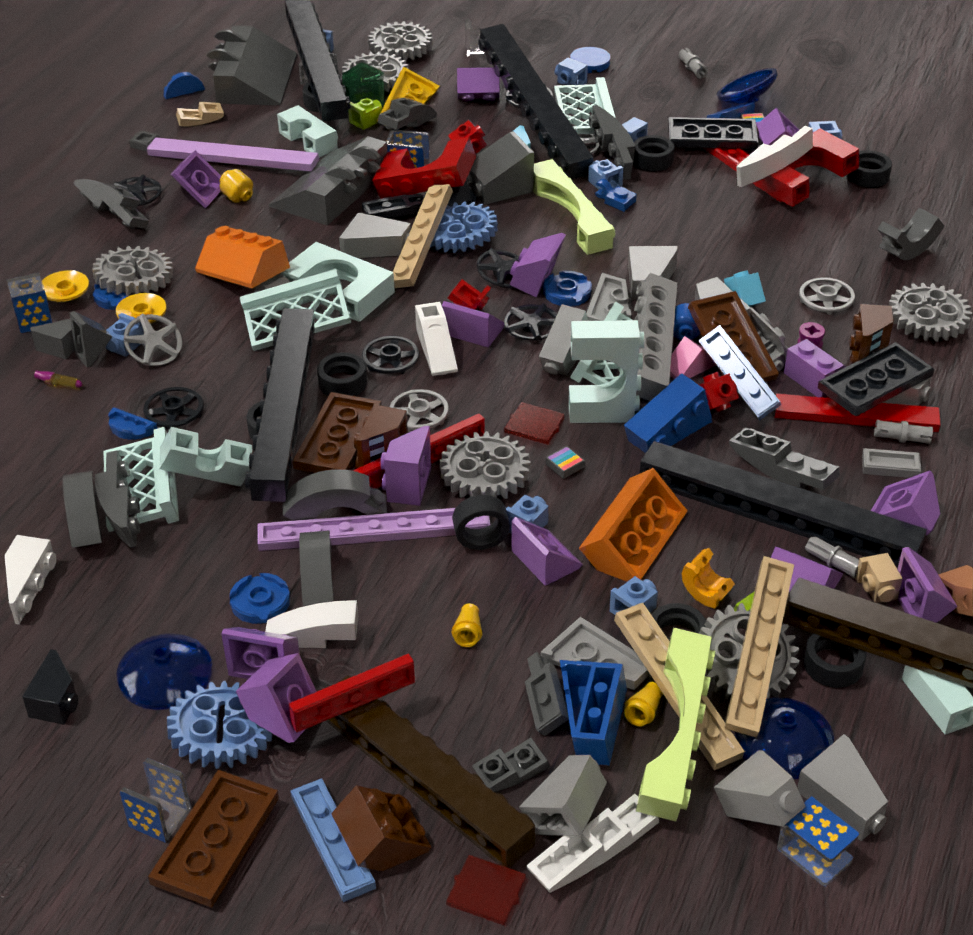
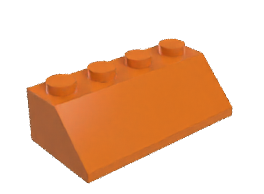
[195,226,290,288]
[579,468,687,582]

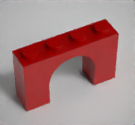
[754,129,859,207]
[373,137,476,199]

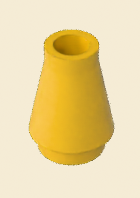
[451,604,482,647]
[624,682,663,726]

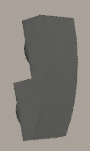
[472,738,550,792]

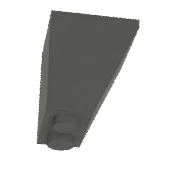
[466,131,534,205]

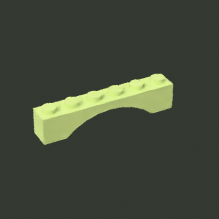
[533,159,615,255]
[636,628,715,821]

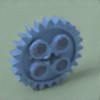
[430,202,498,253]
[167,681,272,769]

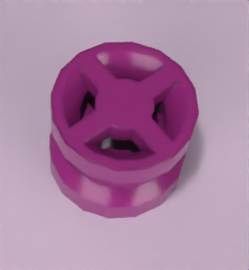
[797,322,825,349]

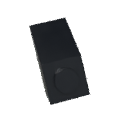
[22,649,78,725]

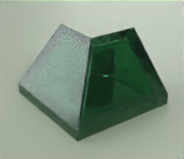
[342,62,385,113]

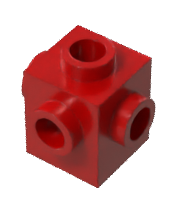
[448,120,487,154]
[699,372,739,412]

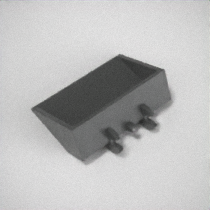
[206,26,297,106]
[268,136,388,225]

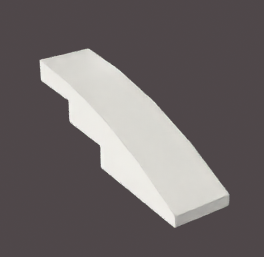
[737,126,813,187]
[527,794,659,893]

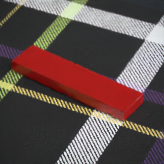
[289,653,415,733]

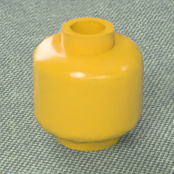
[219,169,253,203]

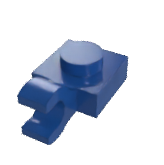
[595,179,637,212]

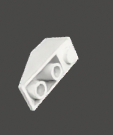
[415,302,458,376]
[5,535,56,624]

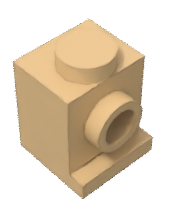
[855,553,903,603]

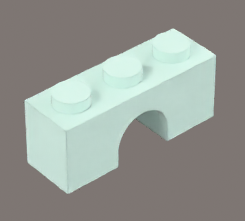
[277,105,338,158]
[159,427,252,486]

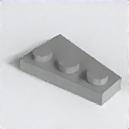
[586,273,631,321]
[541,617,650,690]

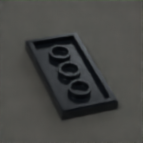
[668,117,758,149]
[818,342,934,417]

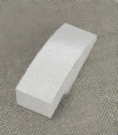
[265,600,358,648]

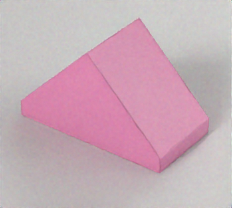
[670,336,716,379]

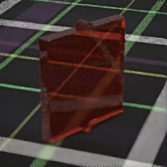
[504,402,565,445]
[446,855,526,925]

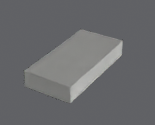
[862,448,921,478]

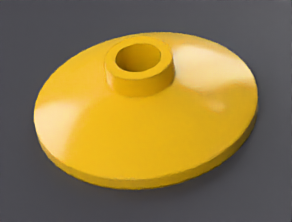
[41,270,89,302]
[116,293,167,323]

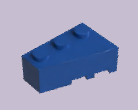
[624,373,713,454]
[560,660,627,766]

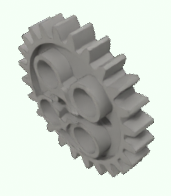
[368,21,433,60]
[342,52,408,93]
[92,246,173,296]
[888,283,972,341]
[440,431,530,499]
[699,603,799,702]

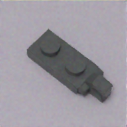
[525,652,569,736]

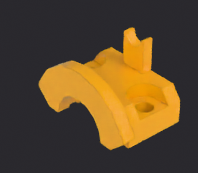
[681,548,735,608]

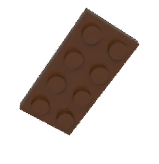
[688,291,779,382]
[293,392,382,473]
[148,770,279,908]

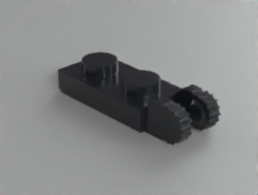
[362,193,425,219]

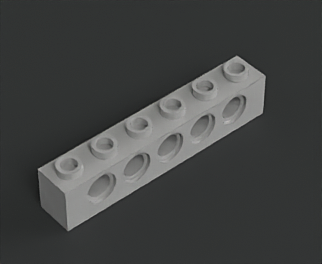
[634,272,677,401]

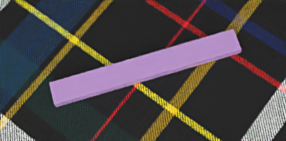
[147,138,319,171]
[258,508,490,551]

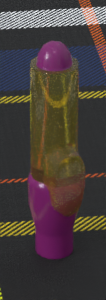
[34,370,82,389]

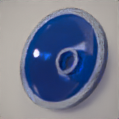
[717,68,778,104]
[117,634,212,710]
[735,697,834,779]

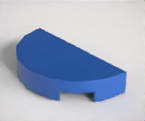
[164,72,205,99]
[93,284,128,310]
[108,407,158,440]

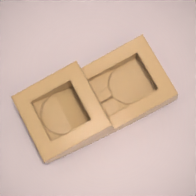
[176,102,224,126]

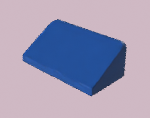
[707,102,755,119]

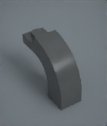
[877,208,945,260]
[63,470,103,548]
[283,470,387,521]
[299,530,334,607]

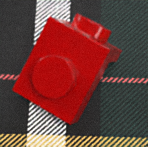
[448,279,491,310]

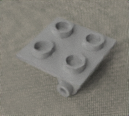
[750,307,788,371]

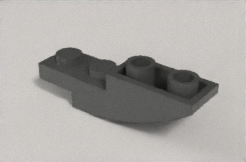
[378,98,437,130]
[589,105,636,180]
[73,179,149,229]
[729,427,840,490]
[95,450,141,547]

